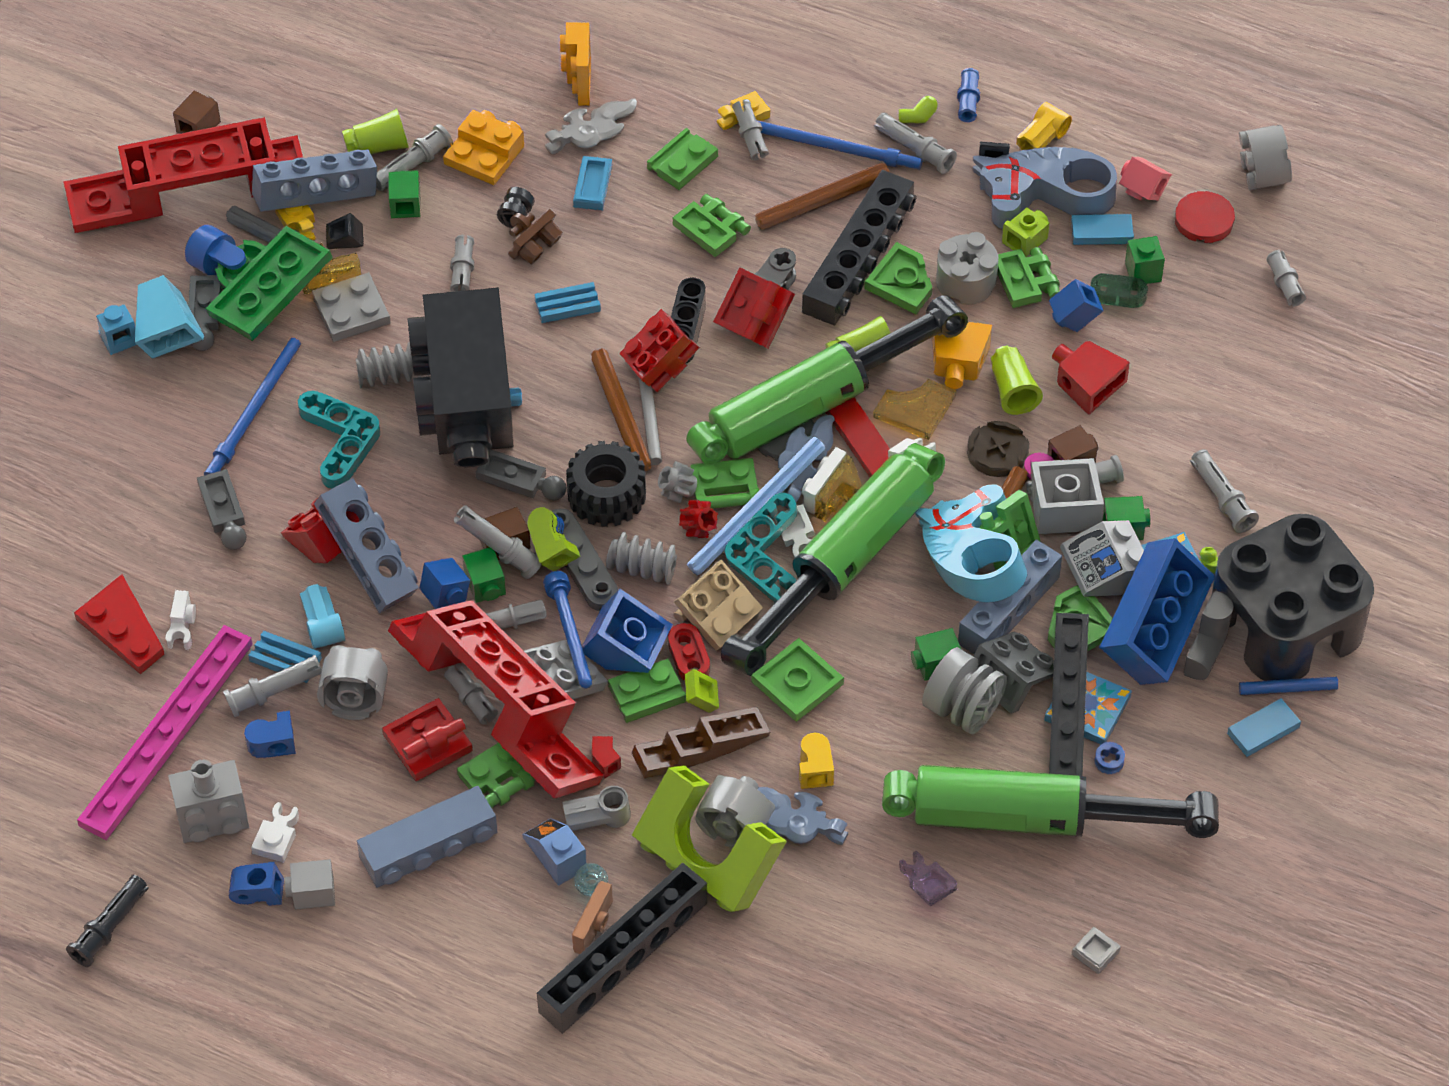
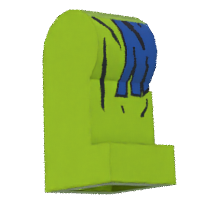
[527,507,580,571]

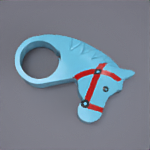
[915,485,1027,602]

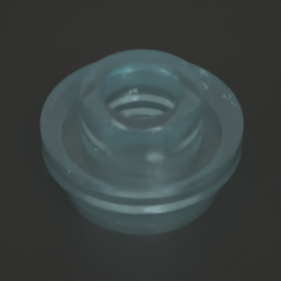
[574,863,608,896]

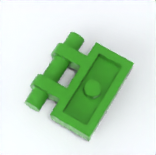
[672,194,751,257]
[997,247,1060,308]
[979,490,1041,570]
[457,743,536,808]

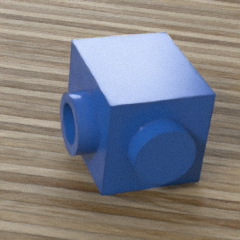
[1049,279,1104,332]
[419,558,470,609]

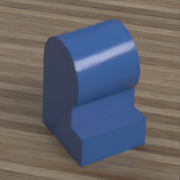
[244,710,296,758]
[229,862,284,906]

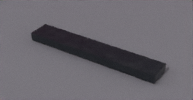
[1049,613,1089,776]

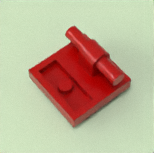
[713,267,795,349]
[619,309,700,392]
[382,698,473,781]

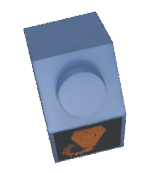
[522,818,587,886]

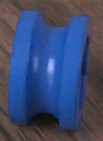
[1094,742,1125,774]

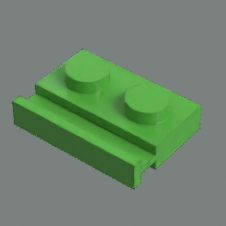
[647,128,718,190]
[608,658,686,723]

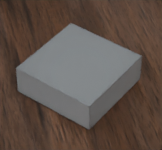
[1072,927,1121,974]

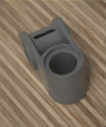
[755,248,796,290]

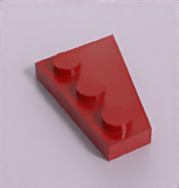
[74,574,165,675]

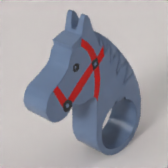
[973,147,1117,229]

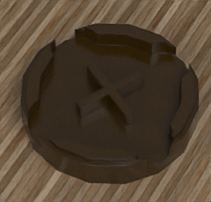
[967,421,1029,477]

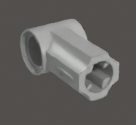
[562,785,631,831]

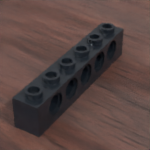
[802,170,917,326]
[537,863,707,1034]

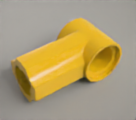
[1016,102,1072,151]

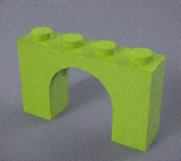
[632,766,787,912]

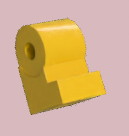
[799,733,834,789]

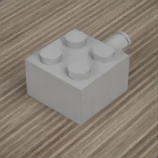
[168,760,250,843]

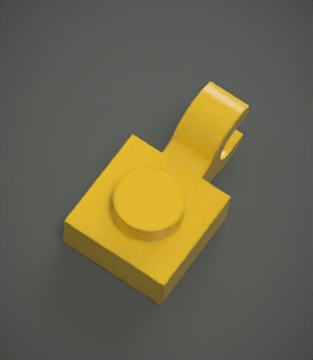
[717,91,771,130]
[275,205,316,240]

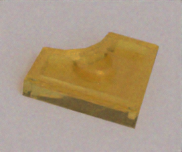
[873,379,956,440]

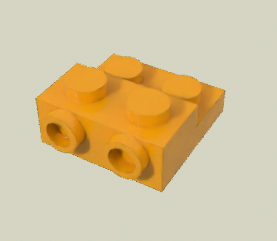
[560,22,591,106]
[443,110,524,185]

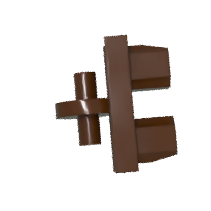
[508,209,563,265]

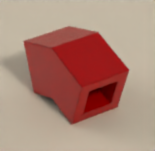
[592,736,621,779]

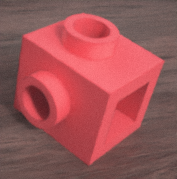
[1119,157,1172,201]

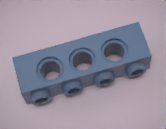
[252,149,377,212]
[314,478,419,613]
[958,539,1062,654]

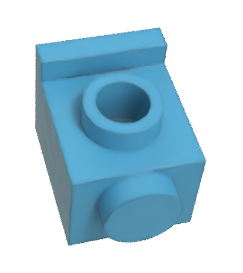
[96,304,137,355]

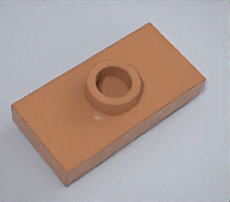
[572,881,613,954]

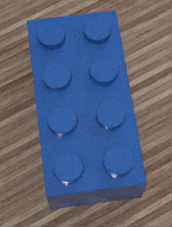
[1099,538,1215,685]

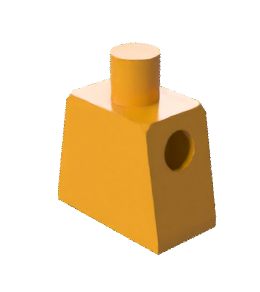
[932,322,992,389]

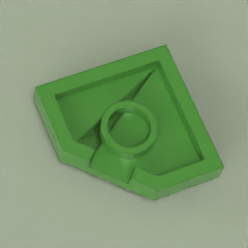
[864,242,932,314]
[1047,585,1113,651]

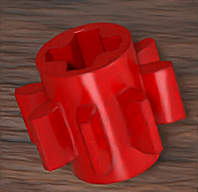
[679,500,718,538]

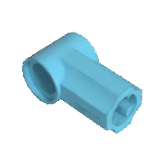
[300,584,346,649]

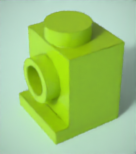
[1002,207,1050,257]

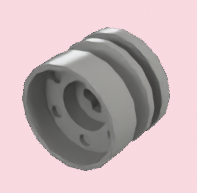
[922,647,1007,735]

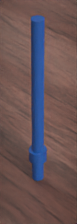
[756,120,923,170]
[204,338,301,475]

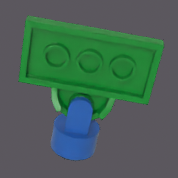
[185,224,333,341]

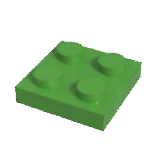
[751,638,844,722]

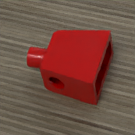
[1052,341,1130,415]

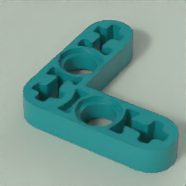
[298,390,380,489]
[725,493,798,603]

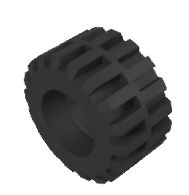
[566,441,646,527]

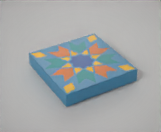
[1044,672,1132,744]

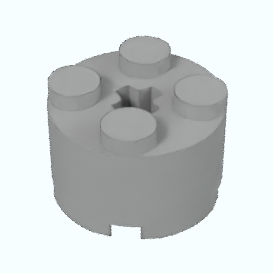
[1239,125,1292,191]
[936,232,998,304]
[317,645,388,720]
[695,775,775,848]

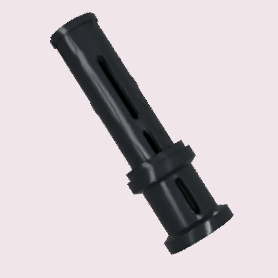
[66,875,149,967]

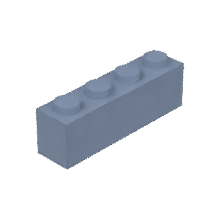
[357,786,498,888]

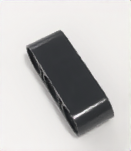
[671,277,706,363]

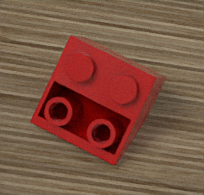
[281,497,359,563]

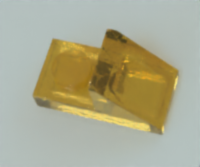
[302,243,361,295]
[815,455,862,522]

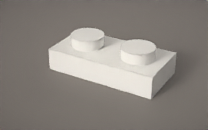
[801,447,847,514]

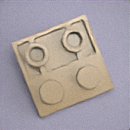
[674,560,763,651]

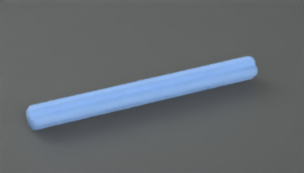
[687,437,825,575]

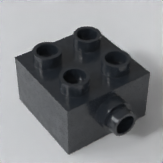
[407,287,514,468]

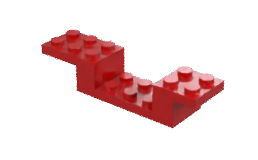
[63,117,303,233]
[388,600,604,799]

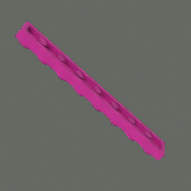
[77,625,253,841]

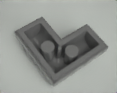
[1183,591,1233,680]

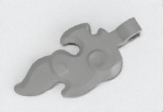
[545,99,637,154]

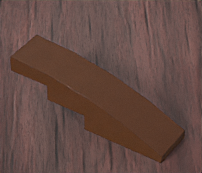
[631,707,771,779]

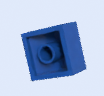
[582,589,673,673]

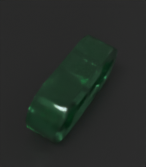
[1090,273,1148,308]

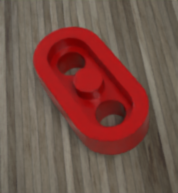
[668,623,710,681]

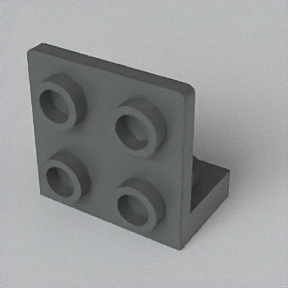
[973,632,1054,714]

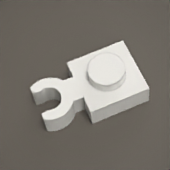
[774,504,815,557]
[251,802,299,863]

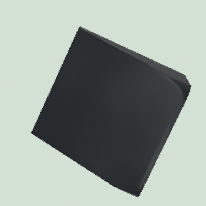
[979,141,1010,158]
[326,213,364,249]

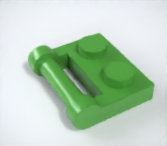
[691,458,759,509]

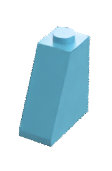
[135,275,204,359]

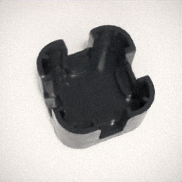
[1211,514,1374,681]

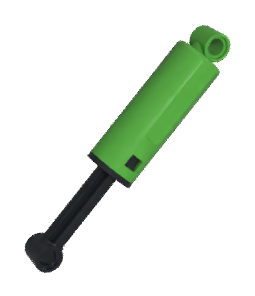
[686,295,968,465]
[721,443,945,676]
[882,765,1219,838]

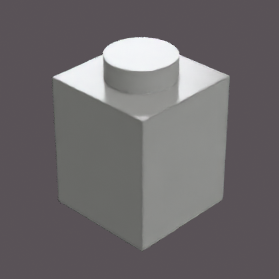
[285,859,335,910]

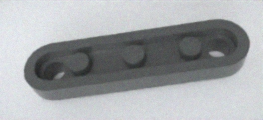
[552,508,618,611]

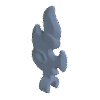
[778,415,834,508]
[758,787,848,845]

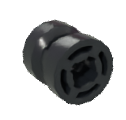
[496,187,535,228]

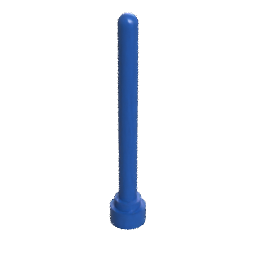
[543,571,592,689]

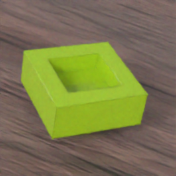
[685,669,719,713]

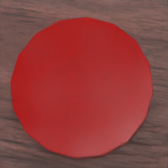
[1175,191,1235,243]

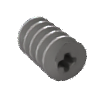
[356,342,421,388]
[606,532,677,585]

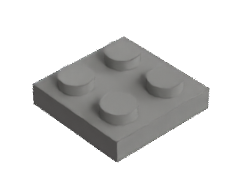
[312,272,391,342]

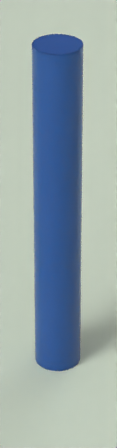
[1239,676,1338,695]

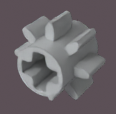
[658,461,697,503]

